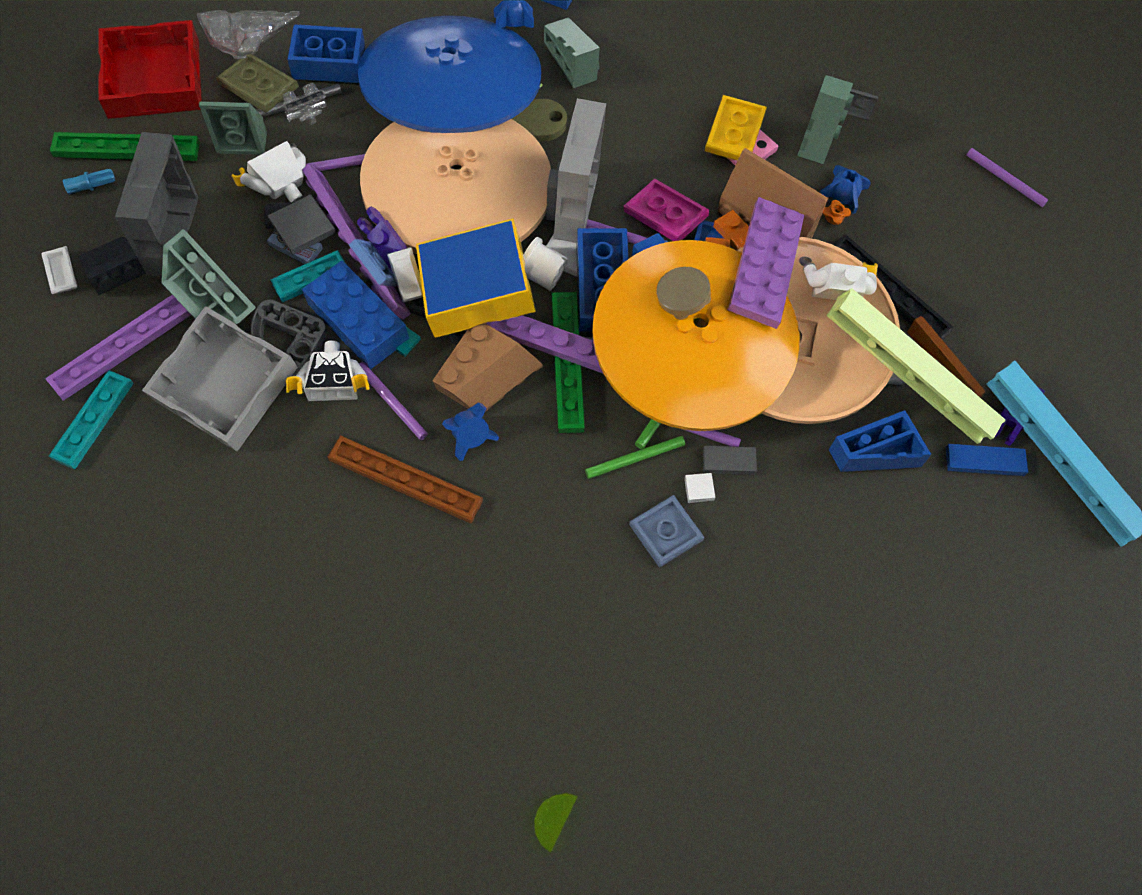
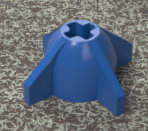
[494,0,534,28]
[819,165,871,214]
[442,402,499,461]

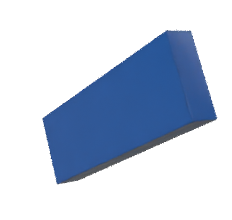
[945,444,1028,476]

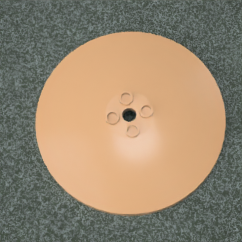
[360,119,551,254]

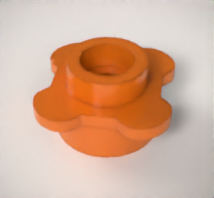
[823,200,851,225]

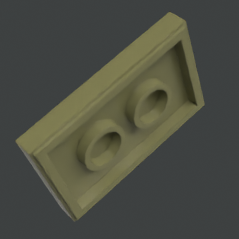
[216,52,299,113]

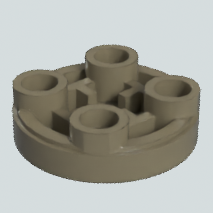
[657,267,711,320]

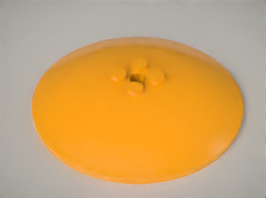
[592,240,800,431]

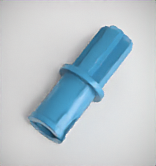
[63,169,115,195]

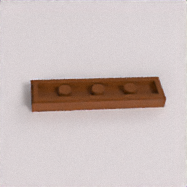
[907,316,986,398]

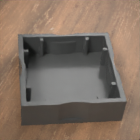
[115,132,199,277]

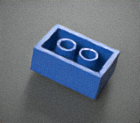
[287,25,365,83]

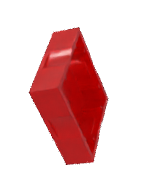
[99,20,202,119]

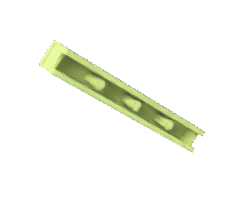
[827,288,1005,444]

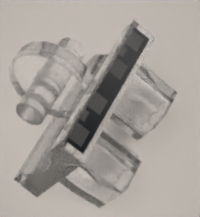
[282,83,327,125]

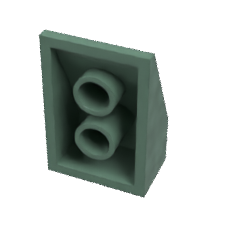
[199,102,267,155]

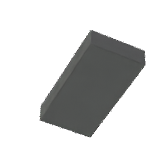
[703,446,757,475]

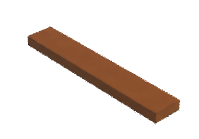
[328,435,483,523]

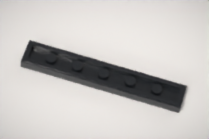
[833,234,954,340]

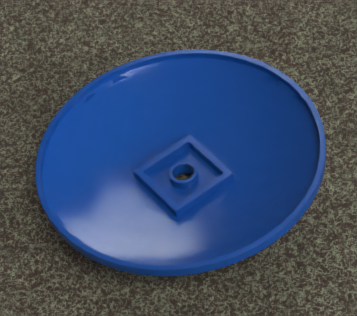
[358,16,541,133]

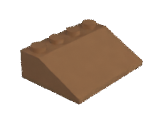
[717,148,828,239]

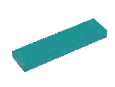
[49,370,134,470]

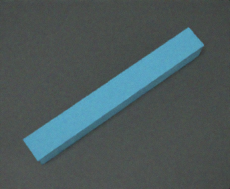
[986,361,1142,547]

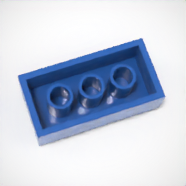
[576,228,628,331]
[302,260,409,369]

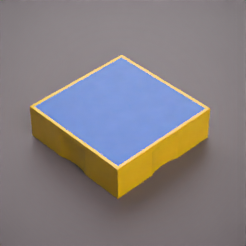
[416,218,535,338]

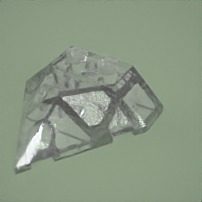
[197,10,299,59]

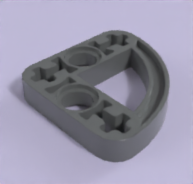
[251,300,327,376]

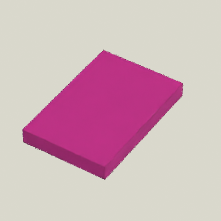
[624,179,709,241]

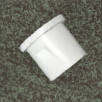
[523,237,568,291]

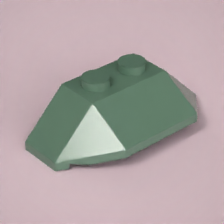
[161,229,256,324]

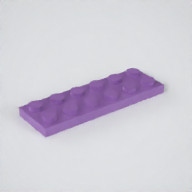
[727,197,804,329]

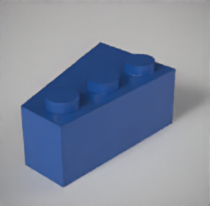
[829,410,931,472]

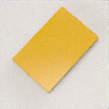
[705,95,767,161]

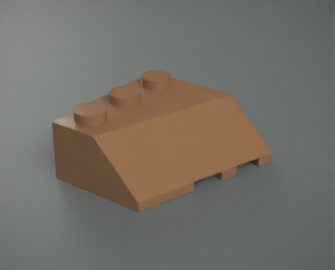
[433,323,543,412]

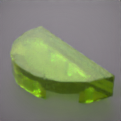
[534,793,578,853]

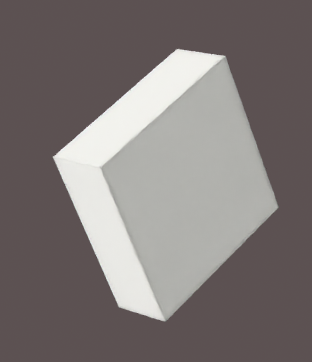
[684,473,715,503]

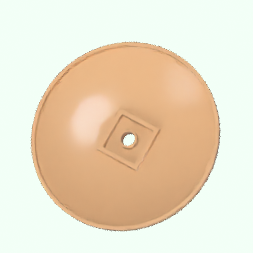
[697,237,900,424]

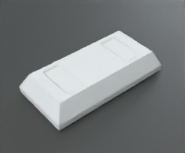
[41,246,77,294]
[387,248,423,302]

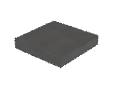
[268,194,336,255]

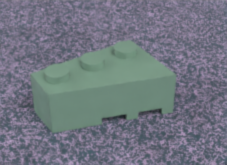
[544,17,600,88]
[797,75,854,164]

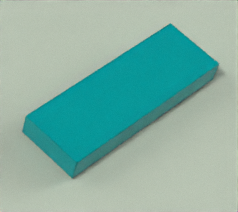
[270,250,347,303]

